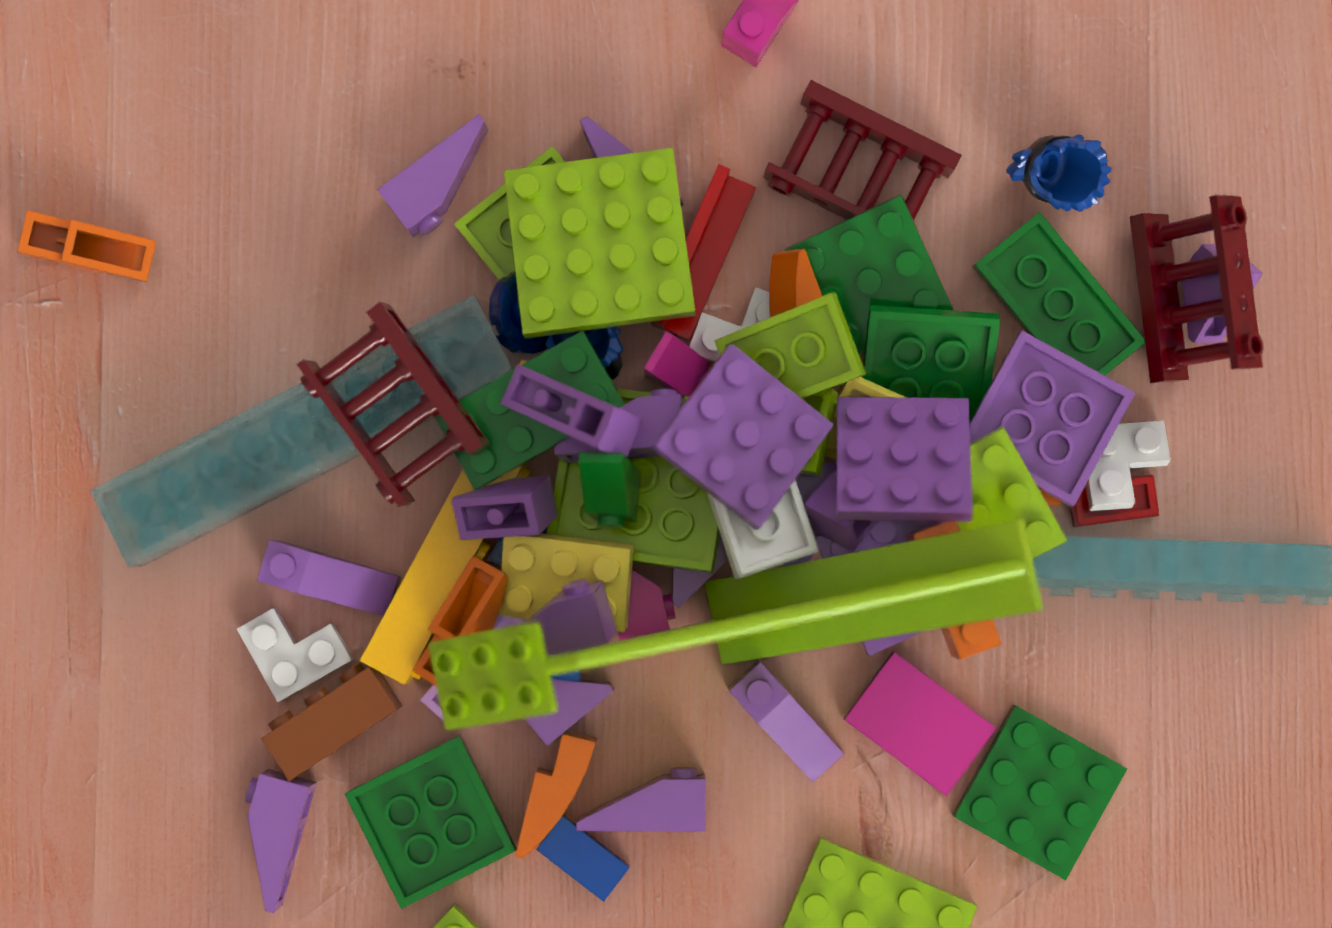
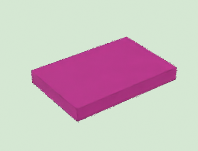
[843,651,997,797]

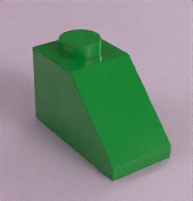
[579,452,641,528]

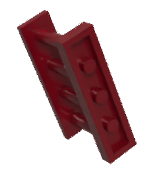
[763,80,962,221]
[1130,195,1263,383]
[297,302,491,507]

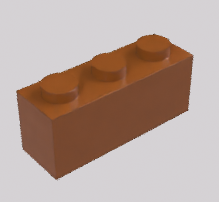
[261,663,403,781]

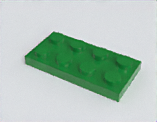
[972,212,1145,376]
[435,330,625,490]

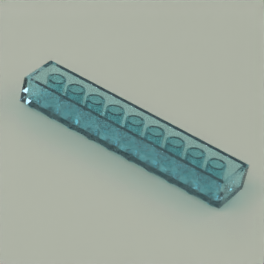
[90,295,514,567]

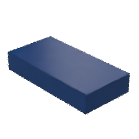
[536,814,630,902]

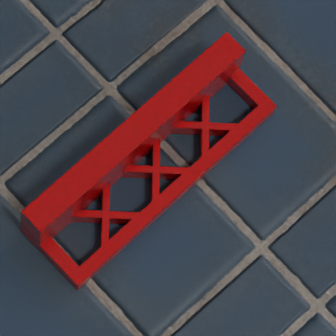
[651,164,756,342]

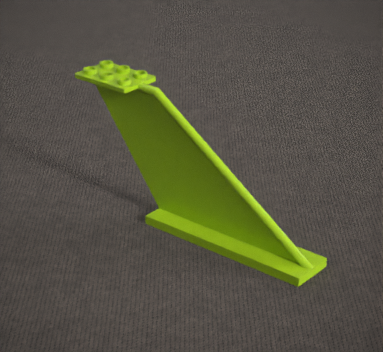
[428,519,1043,730]

